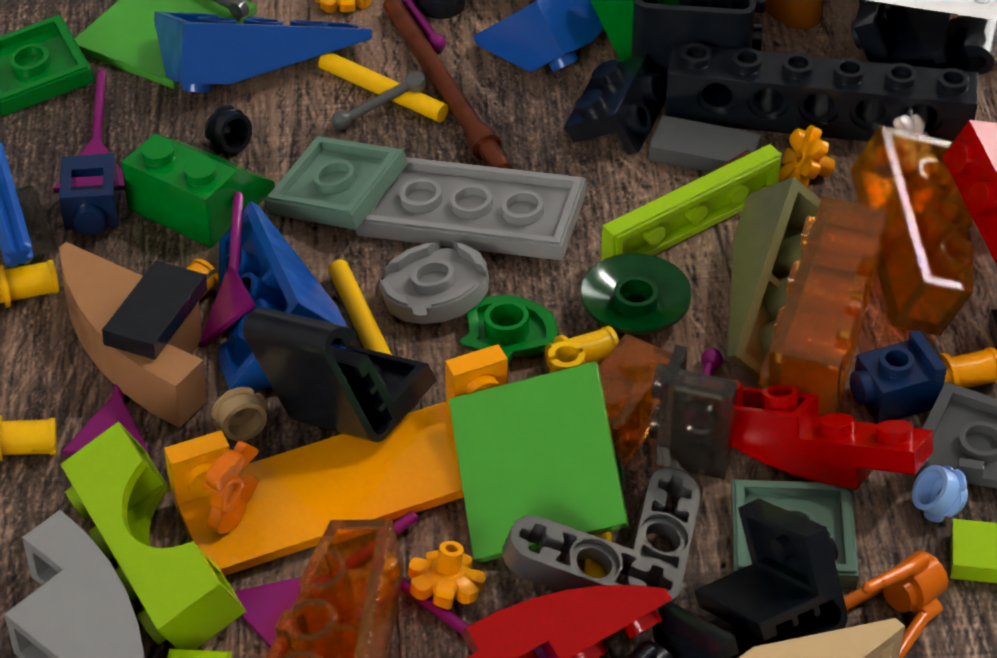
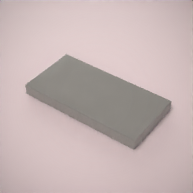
[356,157,587,261]

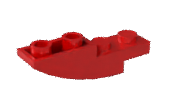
[687,379,933,490]
[461,585,673,658]

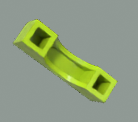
[60,421,247,650]

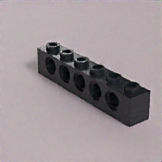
[665,42,979,150]

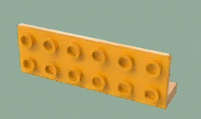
[164,344,508,576]

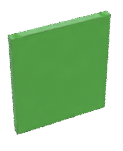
[74,0,257,89]
[449,361,629,564]

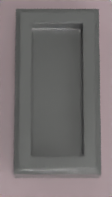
[649,115,761,172]

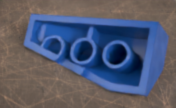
[473,0,604,73]
[154,11,372,93]
[218,201,347,391]

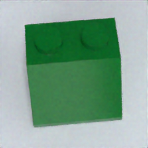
[121,134,275,248]

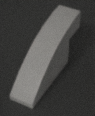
[4,509,145,658]

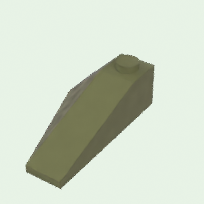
[727,177,866,388]

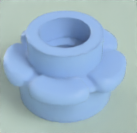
[912,465,968,523]

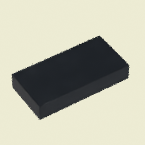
[102,260,207,360]

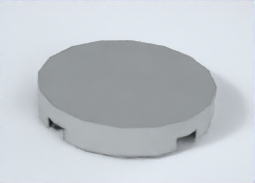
[379,242,489,324]

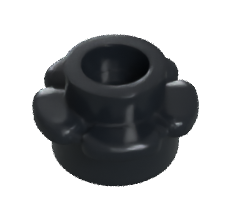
[205,105,252,154]

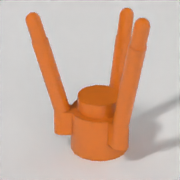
[844,550,949,658]

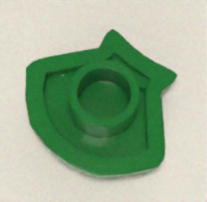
[459,295,558,364]

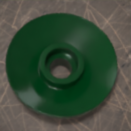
[581,253,692,335]

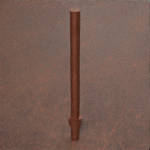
[383,0,513,169]

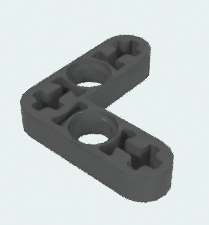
[502,468,700,611]

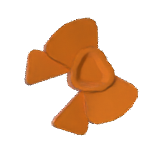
[203,440,259,534]

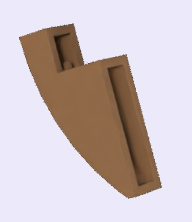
[59,242,207,428]

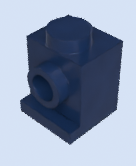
[59,153,121,236]
[850,330,947,424]

